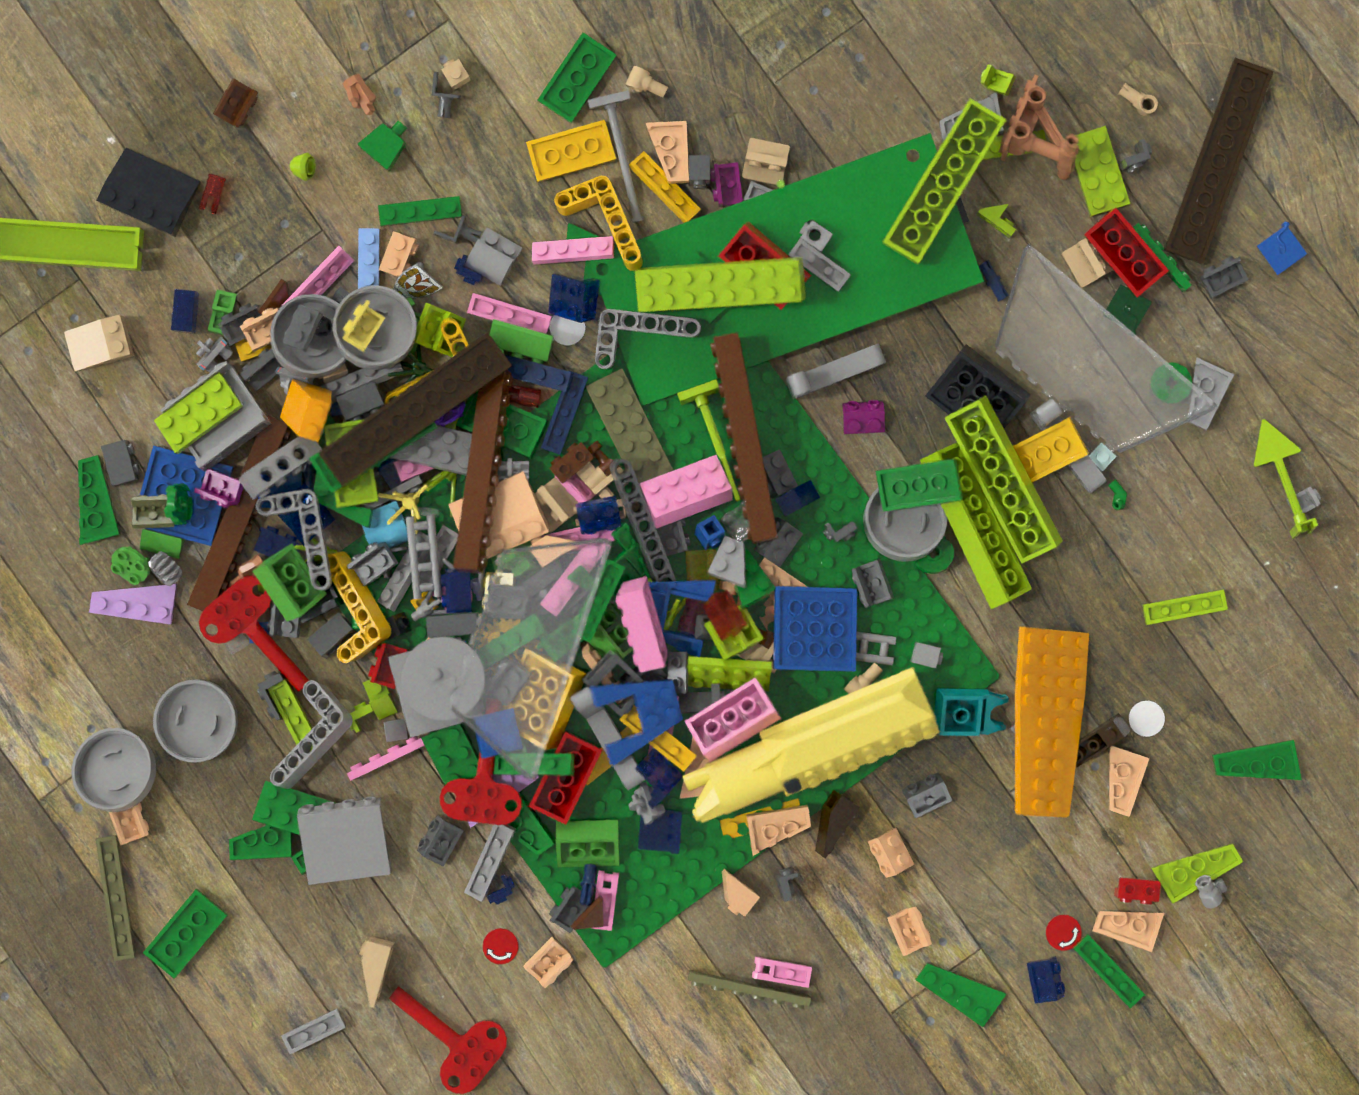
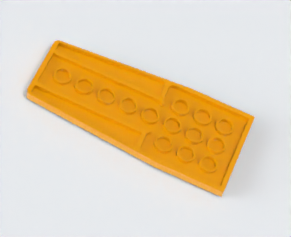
[1015,627,1089,818]

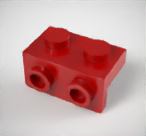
[368,642,407,689]
[1114,877,1161,905]

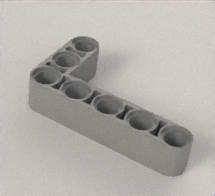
[595,309,701,369]
[786,344,887,399]
[1030,398,1107,494]
[256,490,332,590]
[270,680,353,789]
[570,686,646,790]

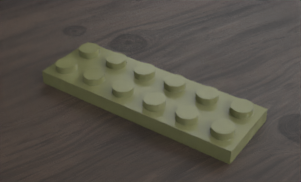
[586,369,673,486]

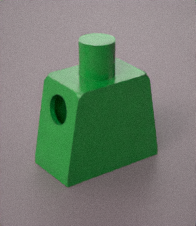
[358,120,407,172]

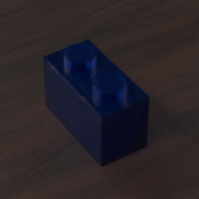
[171,289,199,334]
[441,568,471,613]

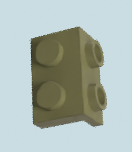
[131,494,175,529]

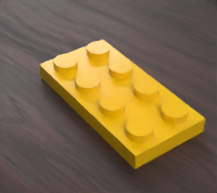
[526,120,616,182]
[1013,417,1089,482]

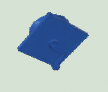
[1257,221,1307,275]

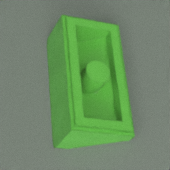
[139,529,185,559]

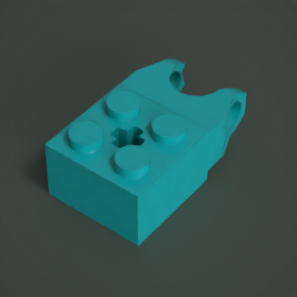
[934,689,1009,736]

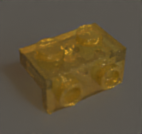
[685,549,720,591]

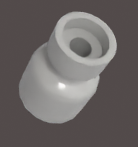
[1195,875,1227,908]

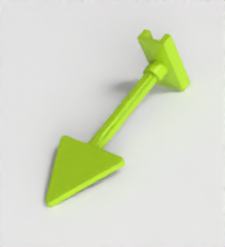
[677,380,740,501]
[1253,419,1318,539]

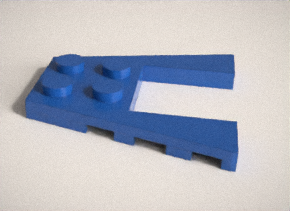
[649,580,716,657]
[589,679,683,766]

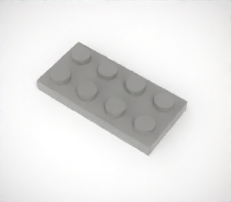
[391,425,472,476]

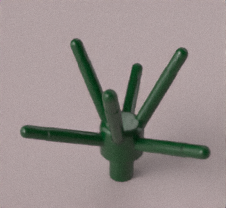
[387,345,434,385]

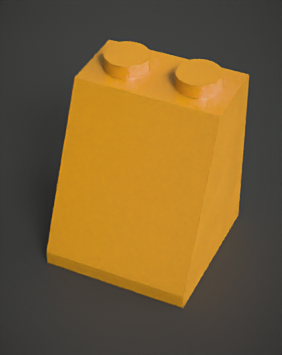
[280,378,332,442]

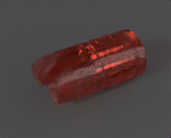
[199,174,226,214]
[509,385,541,408]

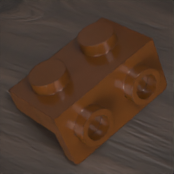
[213,78,258,128]
[549,442,594,483]

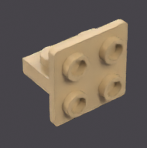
[742,138,790,185]
[1062,238,1113,288]
[535,477,581,533]

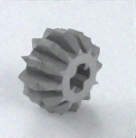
[148,551,182,586]

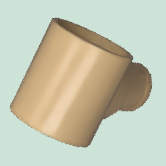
[625,66,668,98]
[1118,83,1158,116]
[844,663,883,694]

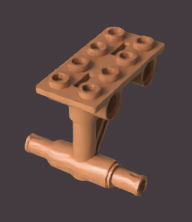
[999,75,1079,180]

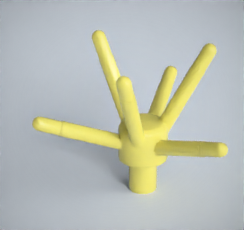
[378,485,428,534]

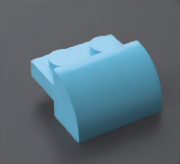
[362,501,408,549]

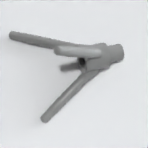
[442,558,486,601]
[411,574,469,621]

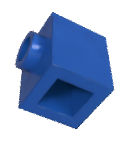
[695,515,725,550]

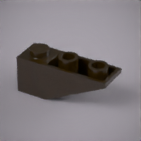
[1076,713,1131,768]
[815,790,860,859]

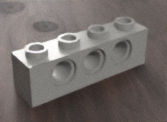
[239,436,322,500]

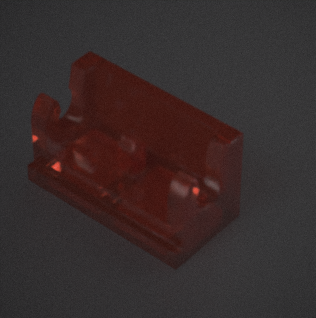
[703,591,747,641]

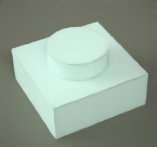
[1089,442,1117,472]

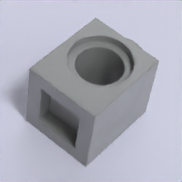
[799,221,833,253]
[910,642,943,668]

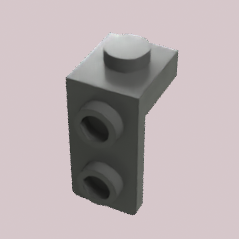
[257,671,285,721]
[679,684,724,714]

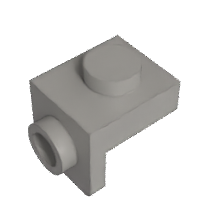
[1286,487,1321,513]

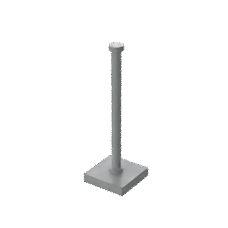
[588,90,644,223]

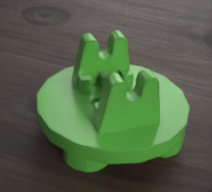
[111,546,150,585]

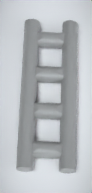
[406,514,442,599]
[856,632,896,665]

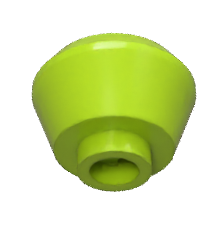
[290,153,316,181]

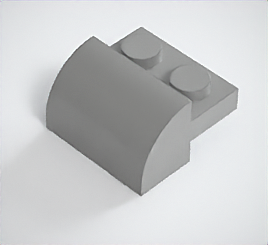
[465,228,522,286]

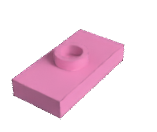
[555,474,596,507]

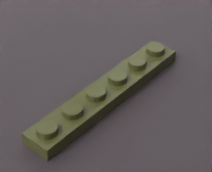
[95,835,136,961]
[688,970,811,1009]

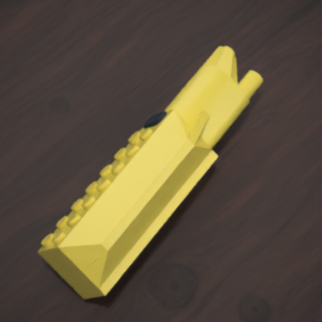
[683,668,940,823]

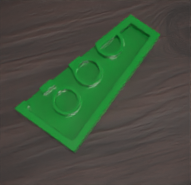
[78,455,121,545]
[1212,740,1302,780]
[915,963,1006,1027]

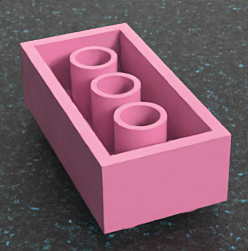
[640,455,733,529]
[616,577,668,672]
[685,678,781,762]

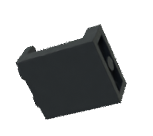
[300,559,344,623]

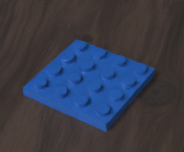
[140,446,234,546]
[773,586,857,672]

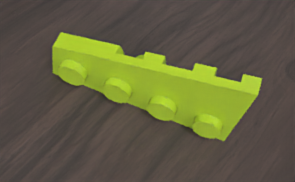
[1151,843,1243,904]

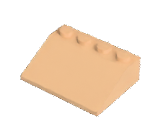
[448,471,550,559]

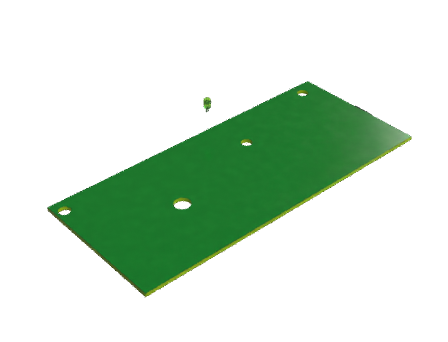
[589,133,984,406]

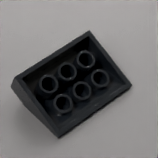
[96,148,201,237]
[925,344,1031,428]

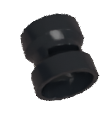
[315,316,333,337]

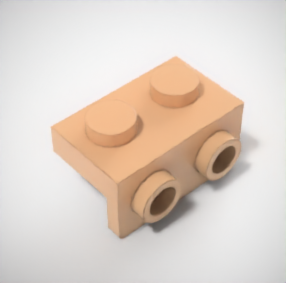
[240,308,278,352]
[109,803,149,845]
[868,828,914,878]
[887,907,932,956]
[523,937,573,988]

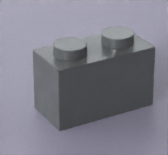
[689,155,710,189]
[336,381,385,421]
[101,440,141,487]

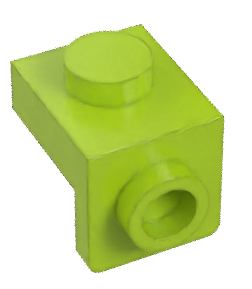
[981,64,1016,96]
[350,702,373,733]

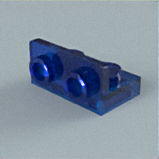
[575,496,622,535]
[253,525,302,557]
[1026,956,1065,1004]

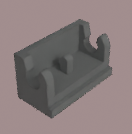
[307,612,357,659]

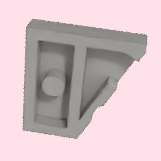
[708,536,746,588]

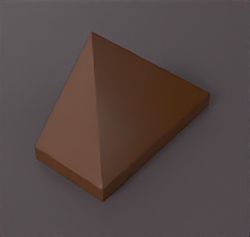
[258,279,290,315]
[570,895,603,930]

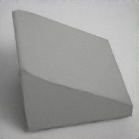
[384,719,408,742]

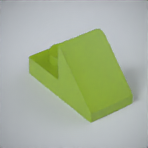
[976,204,1016,238]
[363,679,398,720]

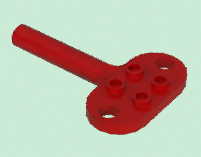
[199,575,310,691]
[439,698,522,825]
[388,986,507,1094]

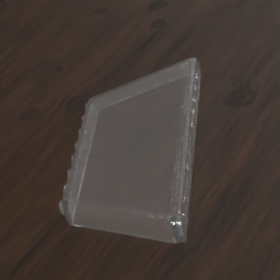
[995,243,1217,453]
[449,538,612,781]

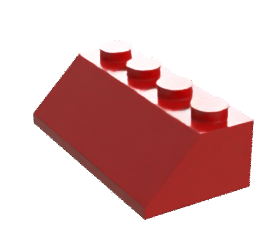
[1084,208,1169,297]
[719,222,812,310]
[529,731,602,825]

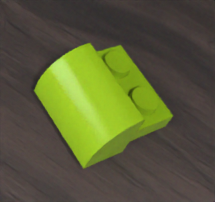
[414,303,466,357]
[704,605,763,661]

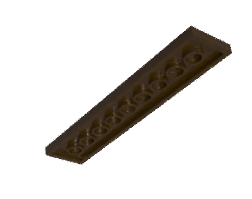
[1164,57,1274,264]
[318,332,512,487]

